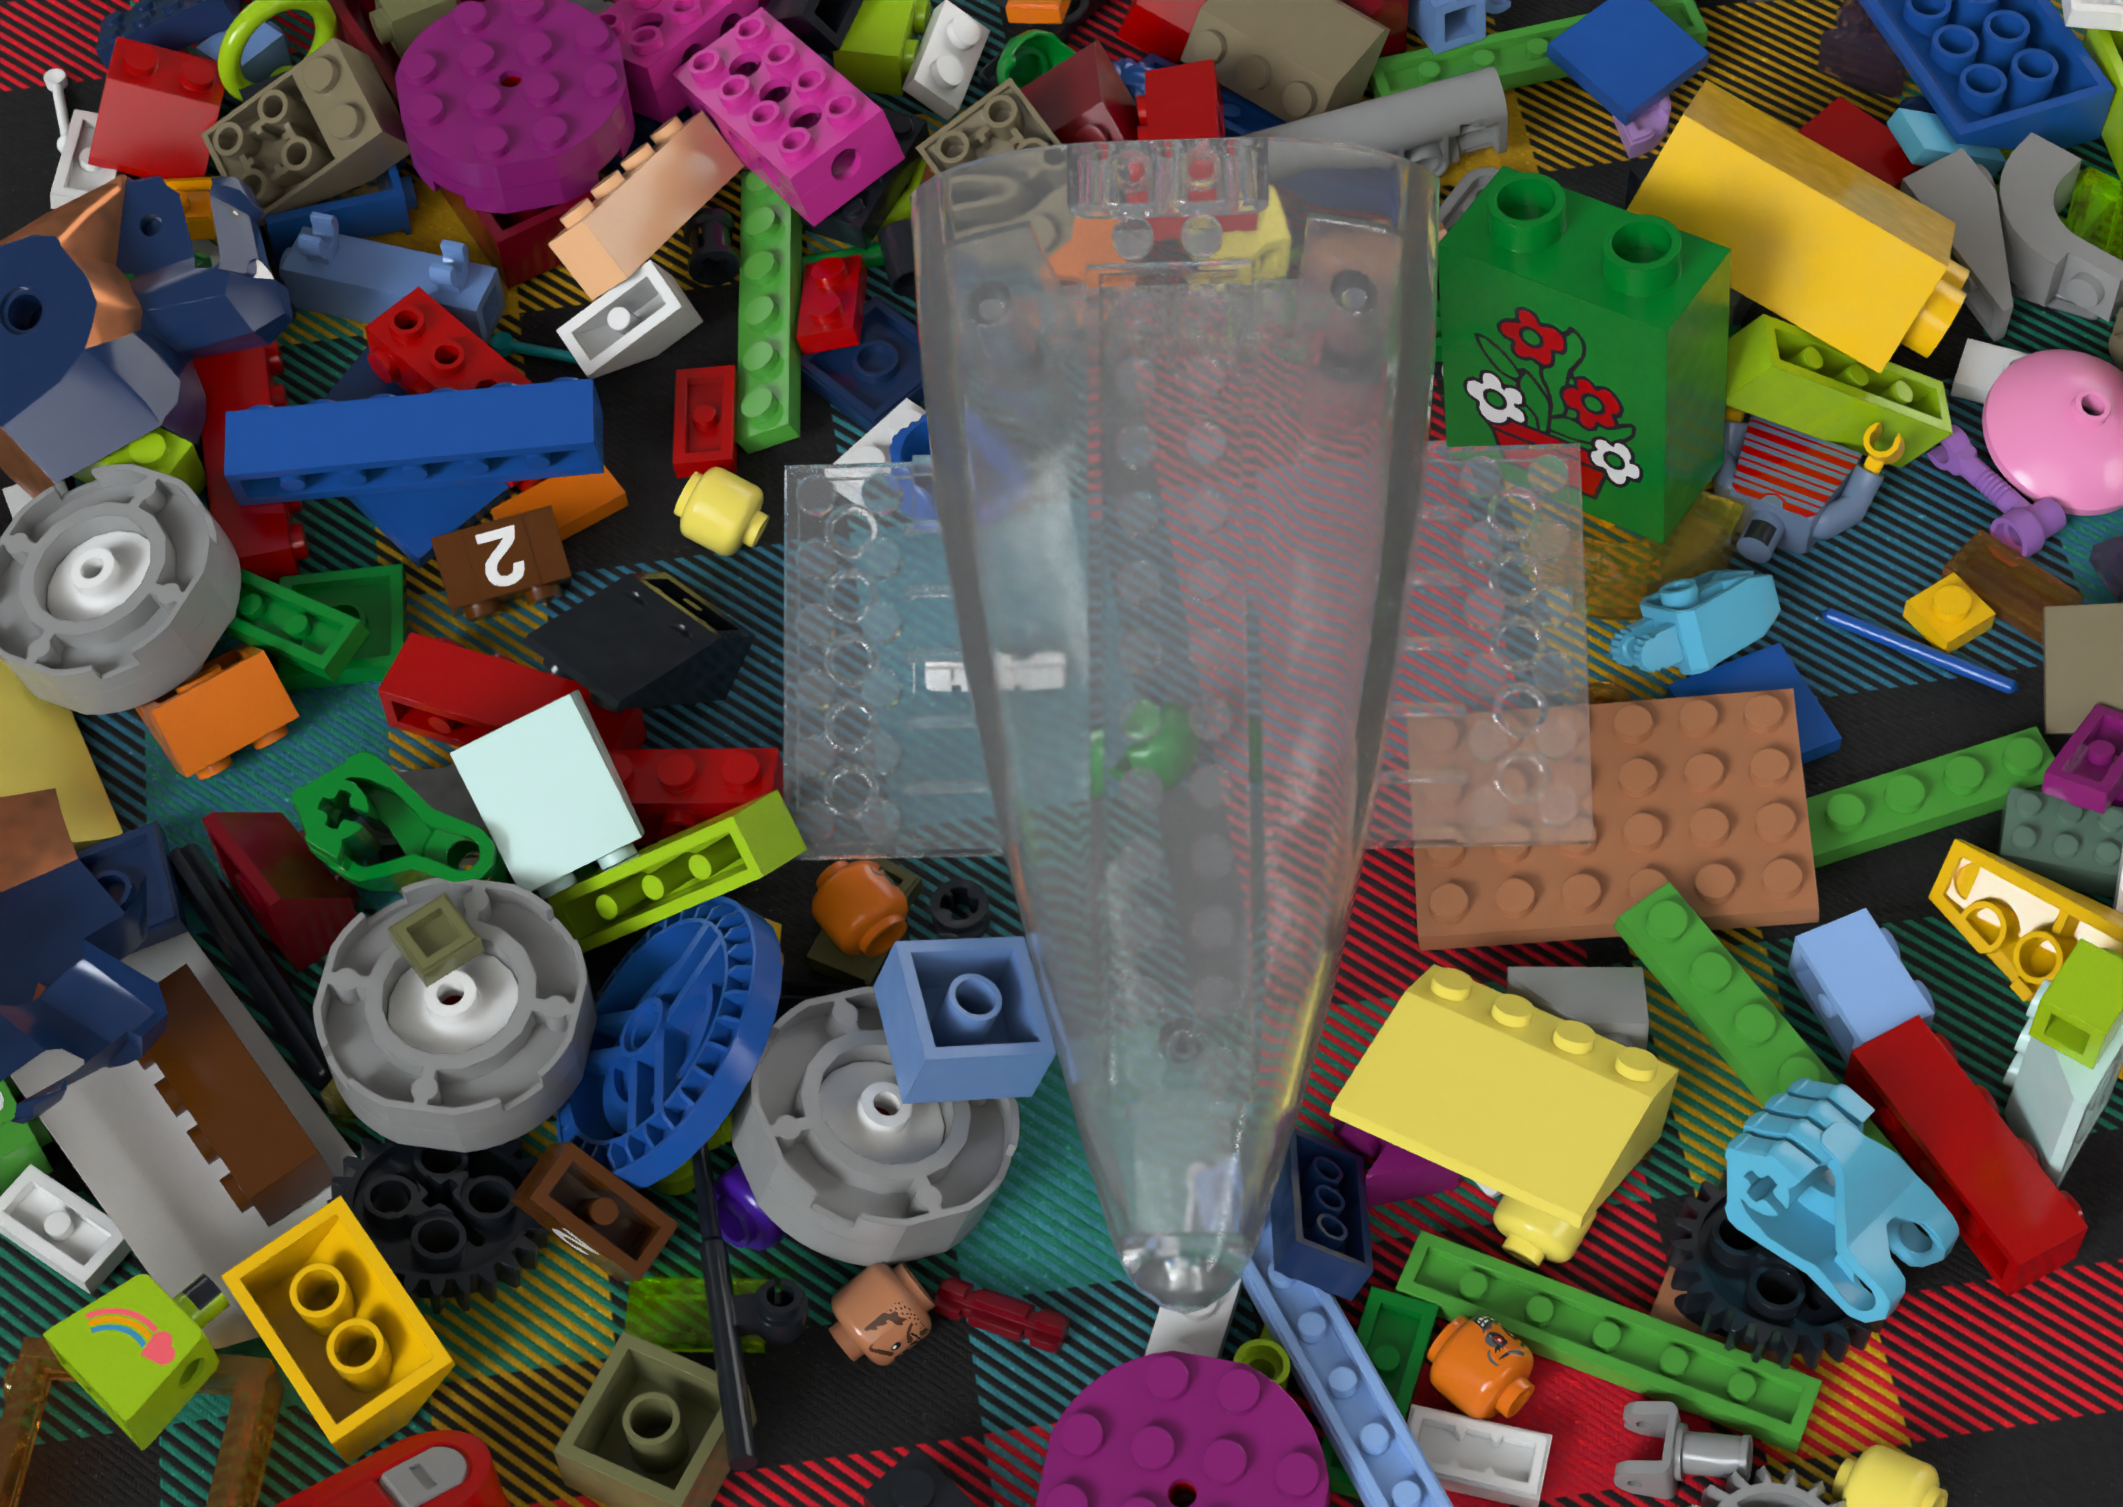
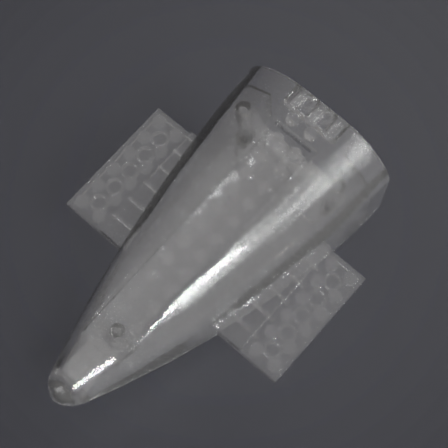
[783,137,1593,1314]

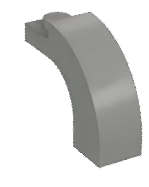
[1997,132,2123,322]

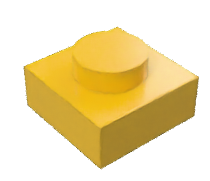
[1902,572,1996,654]

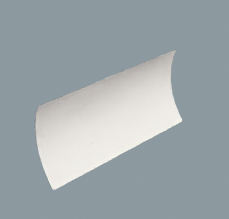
[10,932,396,1349]

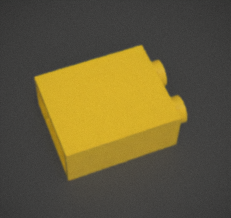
[1626,80,1970,374]

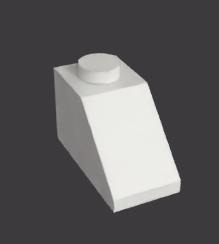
[556,260,703,379]

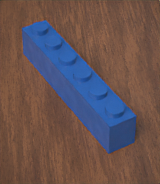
[224,377,604,506]

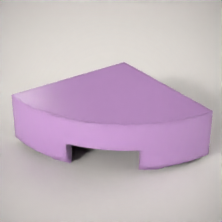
[1612,94,1671,159]

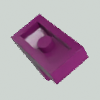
[2041,704,2123,814]
[1333,1118,1464,1207]

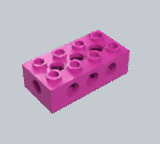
[597,0,770,124]
[671,7,905,227]

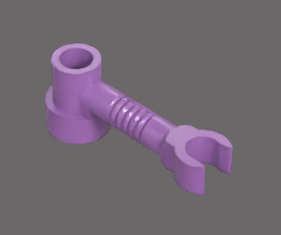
[1927,424,2066,563]

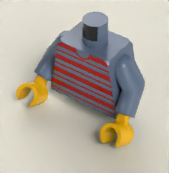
[1711,405,1905,563]

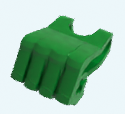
[291,751,508,892]

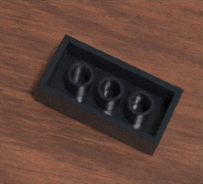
[799,106,930,250]

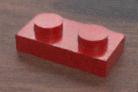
[796,254,868,355]
[673,365,737,478]

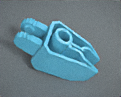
[1609,570,1781,675]

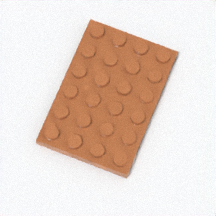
[1407,688,1819,951]

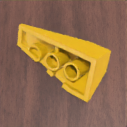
[1928,839,2123,1080]

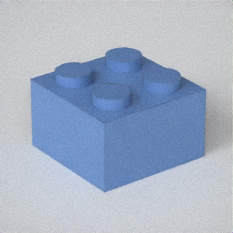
[873,936,1057,1104]

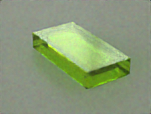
[2065,166,2123,261]
[625,1278,768,1353]

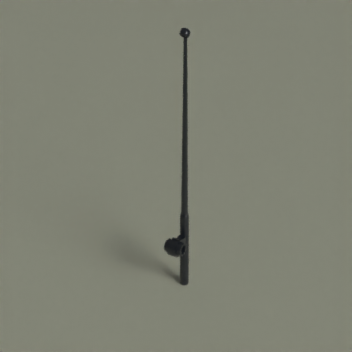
[652,840,808,1471]

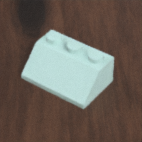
[2003,978,2123,1188]

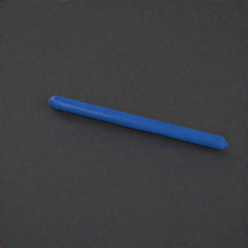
[1820,608,2020,694]

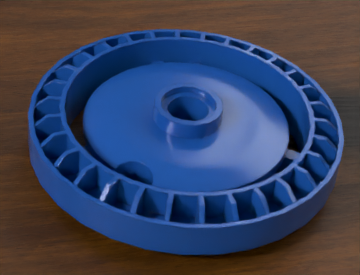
[556,896,783,1190]

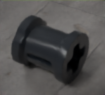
[683,208,740,286]

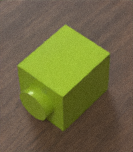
[2028,938,2123,1070]

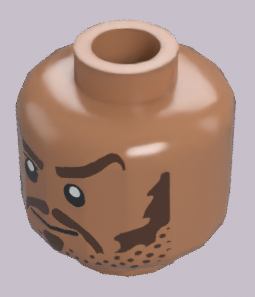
[829,1262,936,1366]

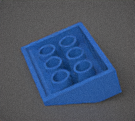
[1858,0,2115,150]

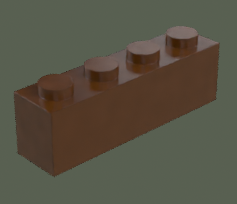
[137,963,335,1227]

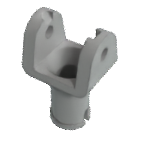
[1613,1401,1753,1500]

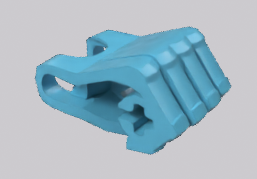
[1725,1078,1959,1323]

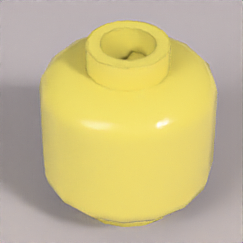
[674,467,769,556]
[1493,1195,1597,1268]
[1832,1445,1948,1507]

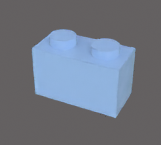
[1787,908,1935,1065]

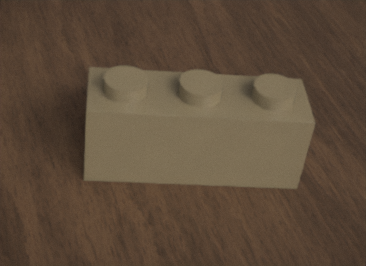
[1180,0,1390,122]

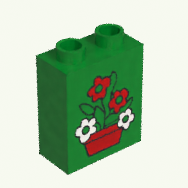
[1438,165,1731,544]

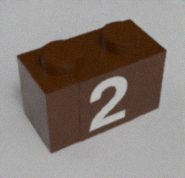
[430,505,572,622]
[510,1141,679,1281]

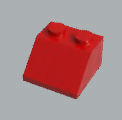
[88,36,225,179]

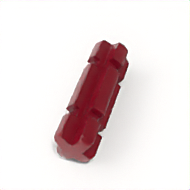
[934,1277,1070,1353]

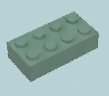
[1996,787,2123,898]

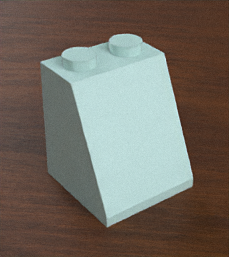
[450,689,645,899]

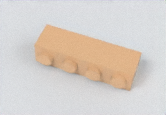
[548,111,744,300]

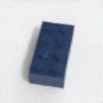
[96,0,241,70]
[1267,1126,1373,1301]

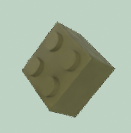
[553,1331,757,1507]

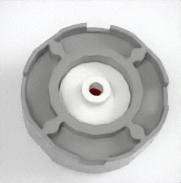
[0,464,241,715]
[313,877,597,1153]
[731,986,1020,1266]

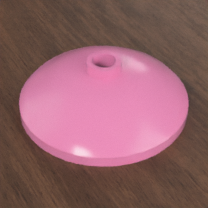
[1982,349,2123,516]

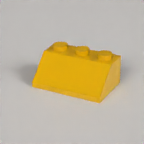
[221,1195,456,1465]

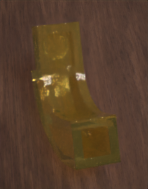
[1522,491,1746,621]

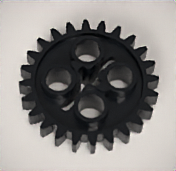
[327,1138,549,1314]
[1667,1170,1900,1369]

